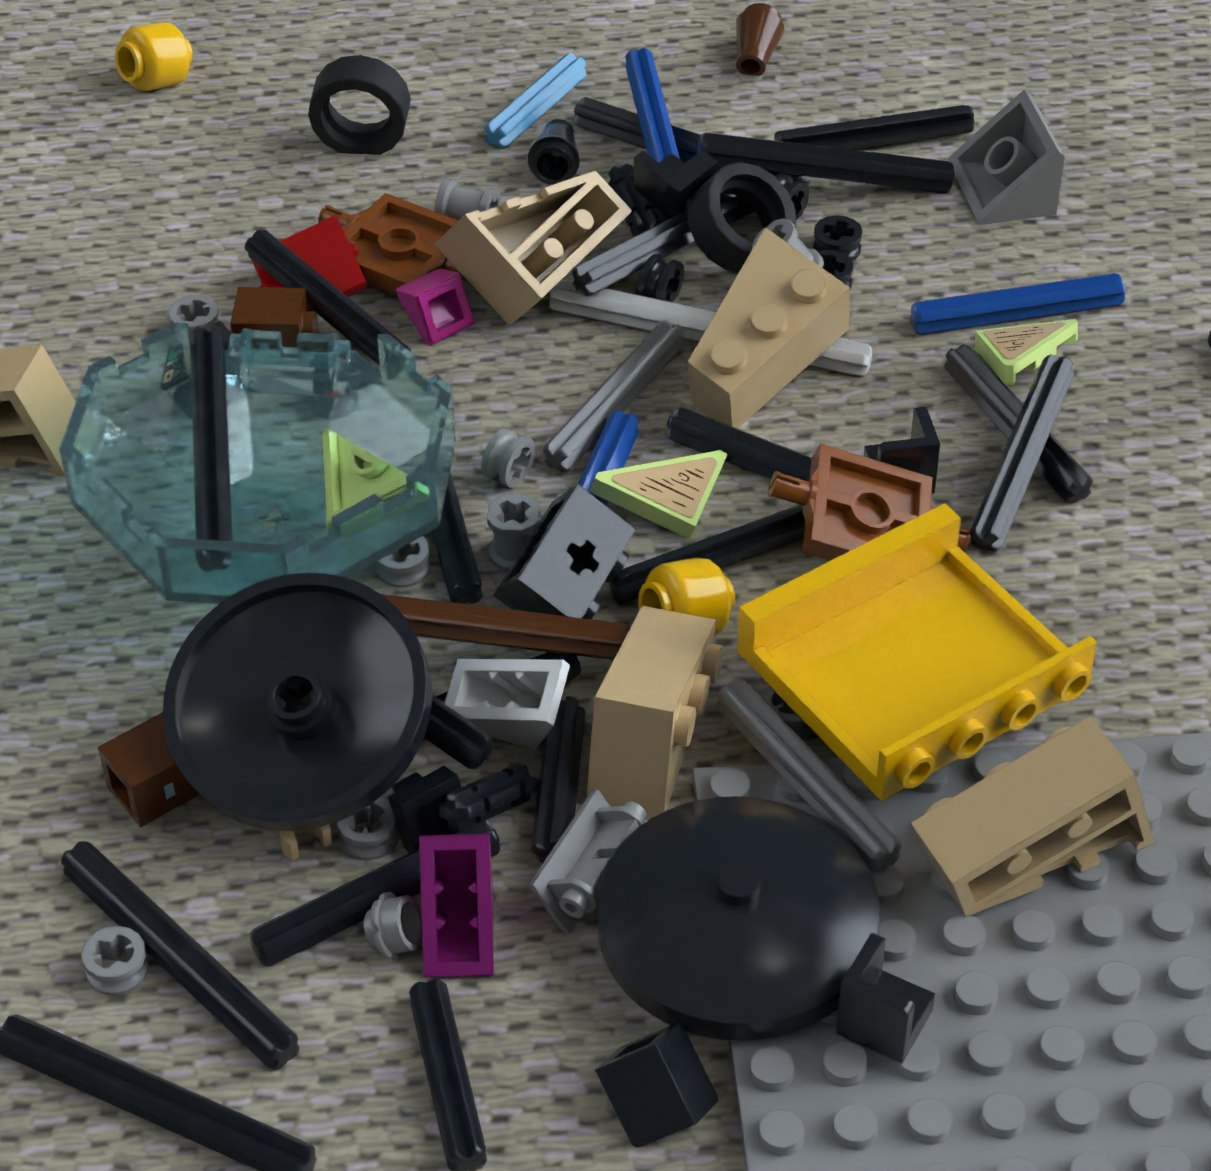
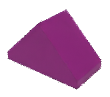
[419,833,494,977]

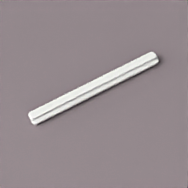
[549,279,872,377]

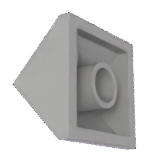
[947,89,1065,225]

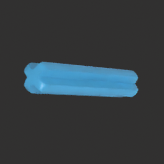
[484,53,586,149]

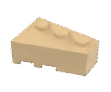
[435,170,632,326]
[688,227,850,428]
[0,344,92,476]
[586,606,723,820]
[911,716,1155,917]

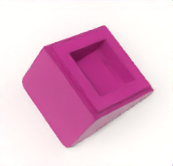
[396,268,475,346]

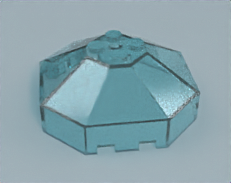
[59,323,456,604]

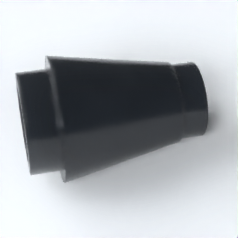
[528,119,580,185]

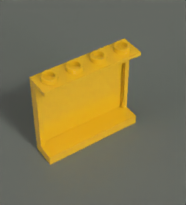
[737,503,1097,801]

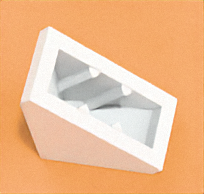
[445,659,570,749]

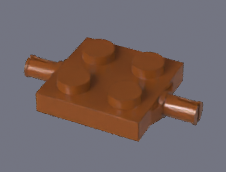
[318,193,471,296]
[768,443,970,561]

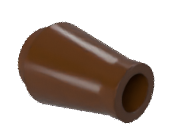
[736,3,784,76]

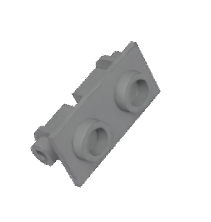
[528,789,647,934]

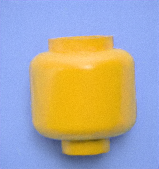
[115,21,193,92]
[638,558,735,635]

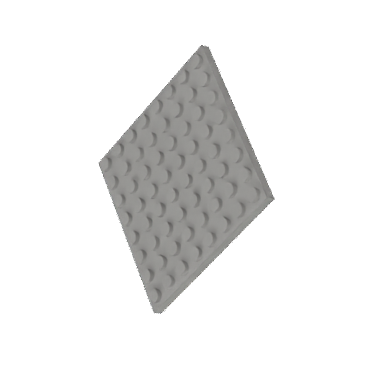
[693,732,1211,1171]

